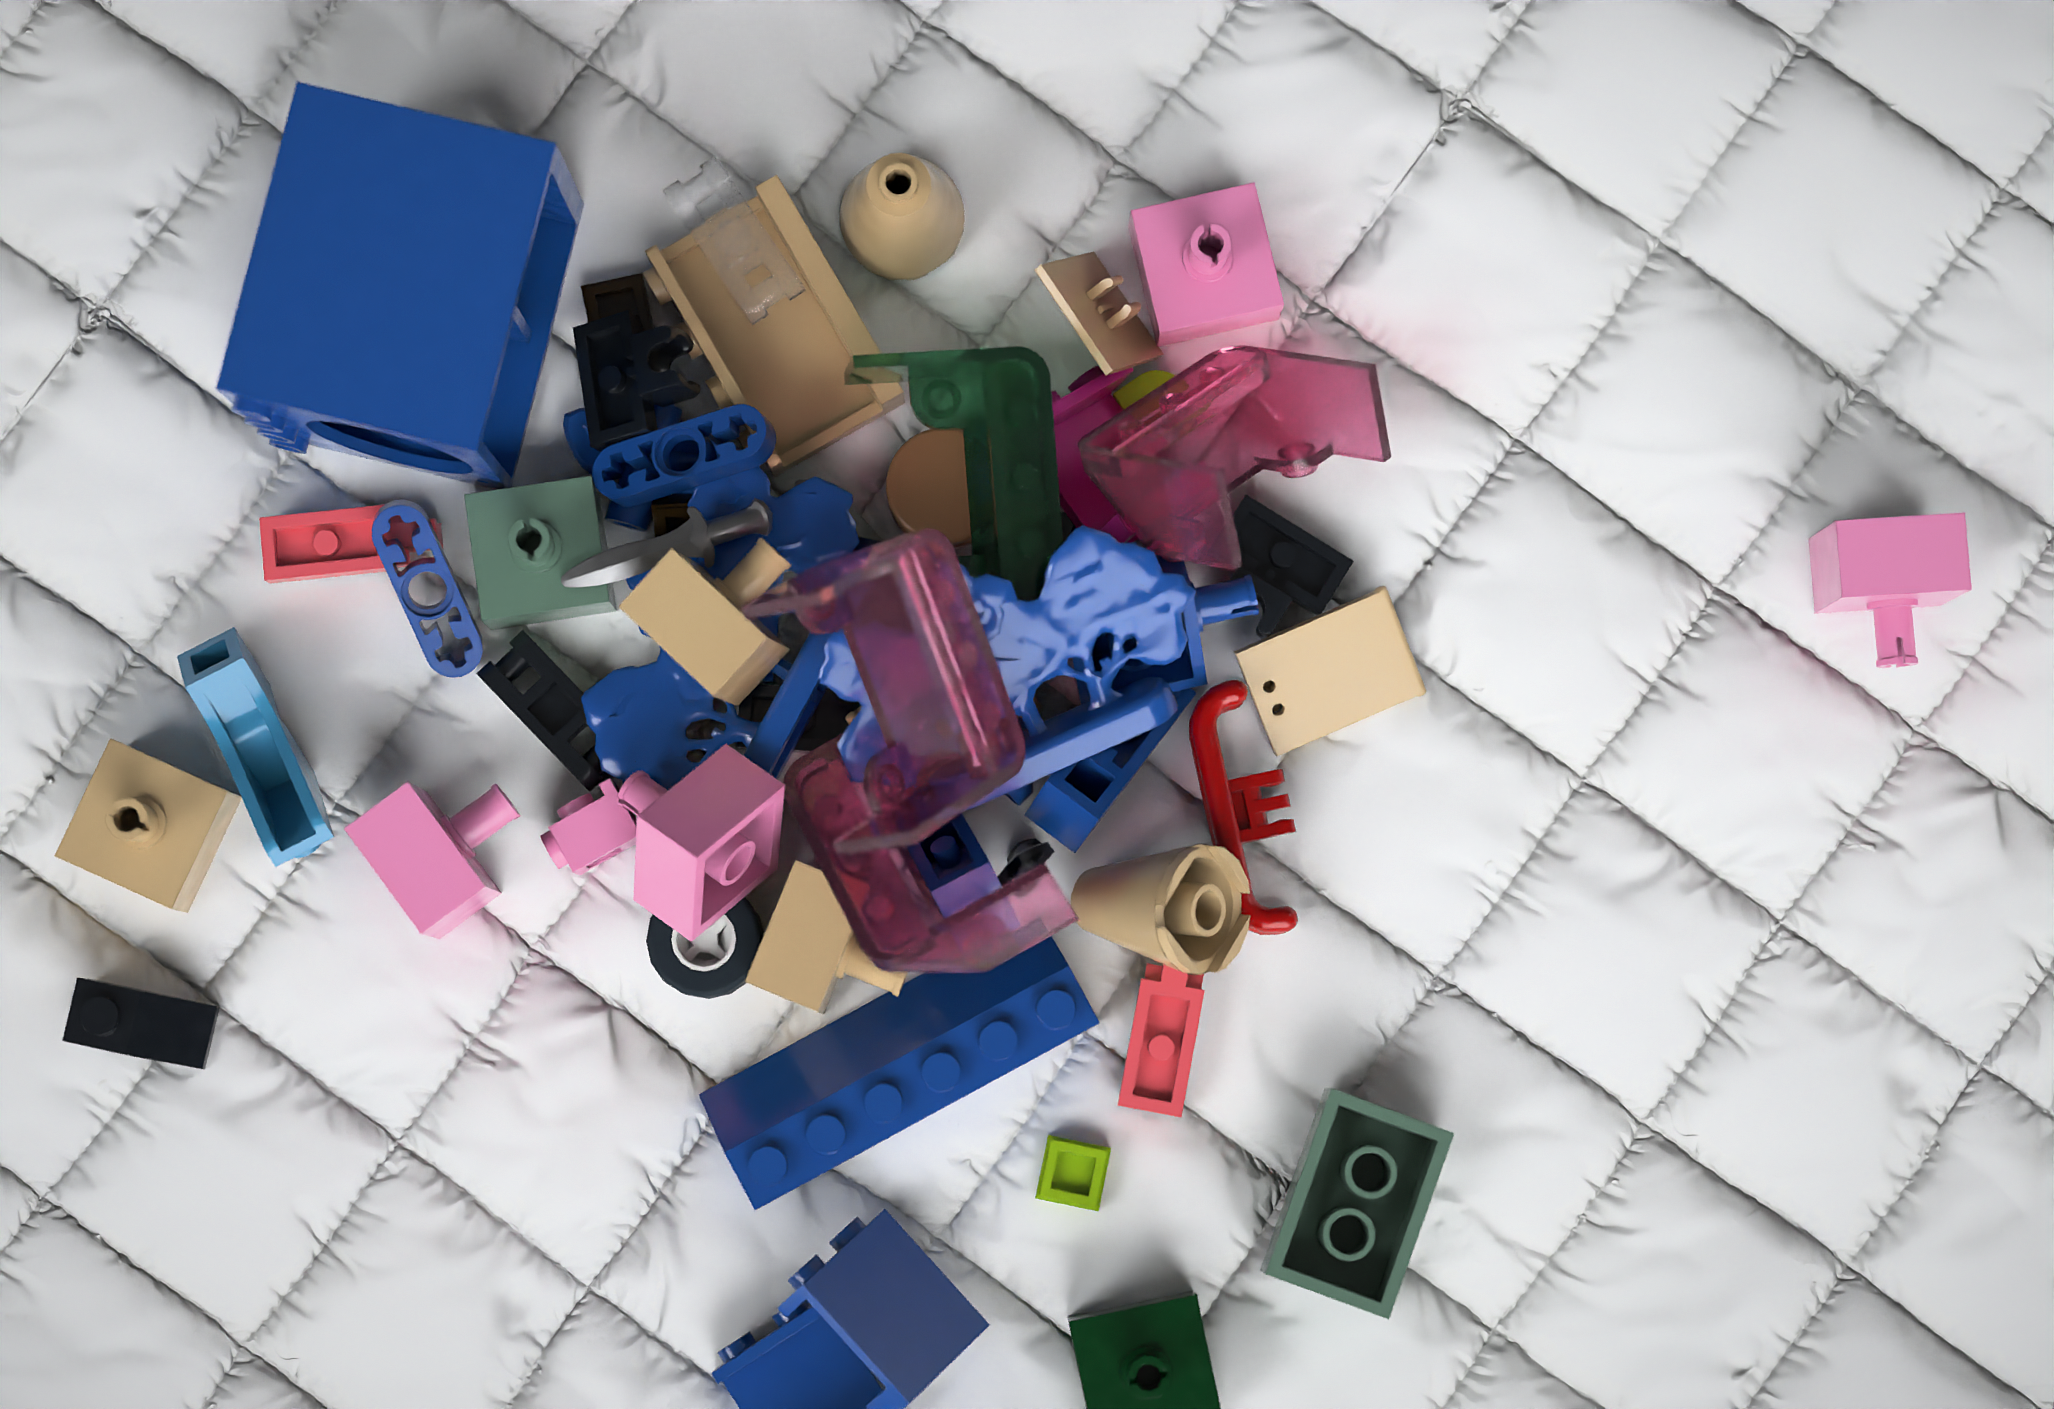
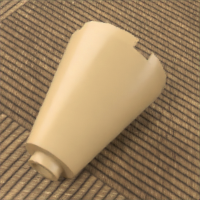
[839,153,965,280]
[1071,844,1250,975]

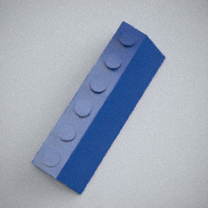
[699,912,1100,1210]

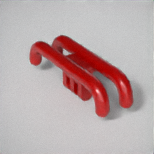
[1189,680,1298,935]

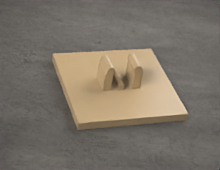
[1034,251,1164,376]

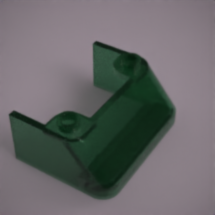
[844,346,1063,626]

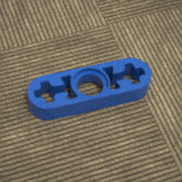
[592,404,776,507]
[372,500,483,678]

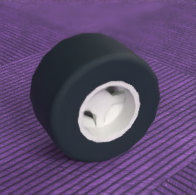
[646,897,764,999]

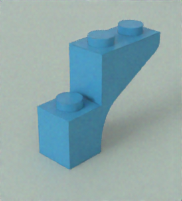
[177,627,334,867]

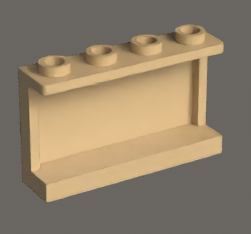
[642,175,905,478]

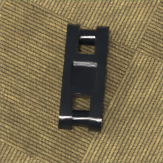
[476,630,604,792]

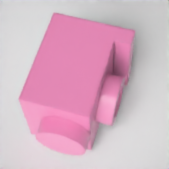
[540,778,637,876]

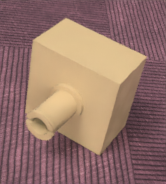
[618,537,792,706]
[54,738,242,913]
[745,860,913,1014]

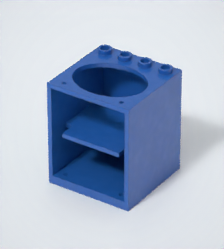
[215,81,584,490]

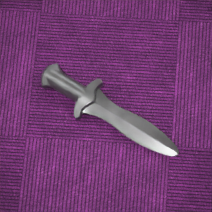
[561,498,773,588]

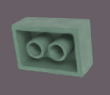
[1260,1088,1454,1320]

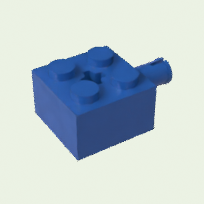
[1069,540,1259,704]

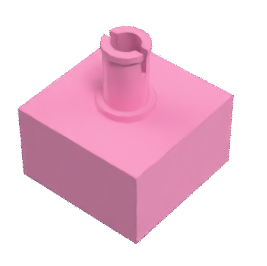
[1128,182,1284,347]
[1808,512,1972,668]
[617,744,785,942]
[344,782,520,939]

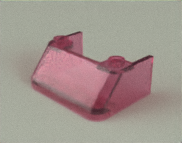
[1078,345,1392,570]
[741,528,1025,855]
[783,719,1079,973]

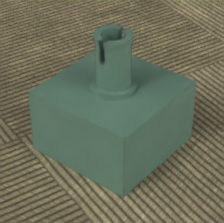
[464,476,617,630]

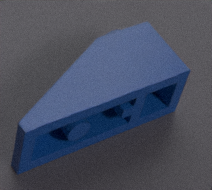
[1024,688,1197,853]

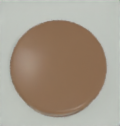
[886,427,1004,550]

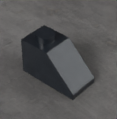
[62,977,220,1069]

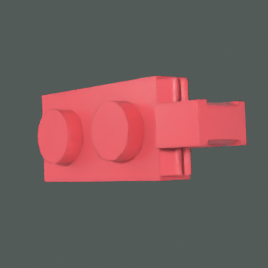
[259,505,444,584]
[1117,963,1205,1117]

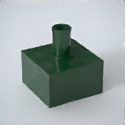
[1067,1290,1221,1409]

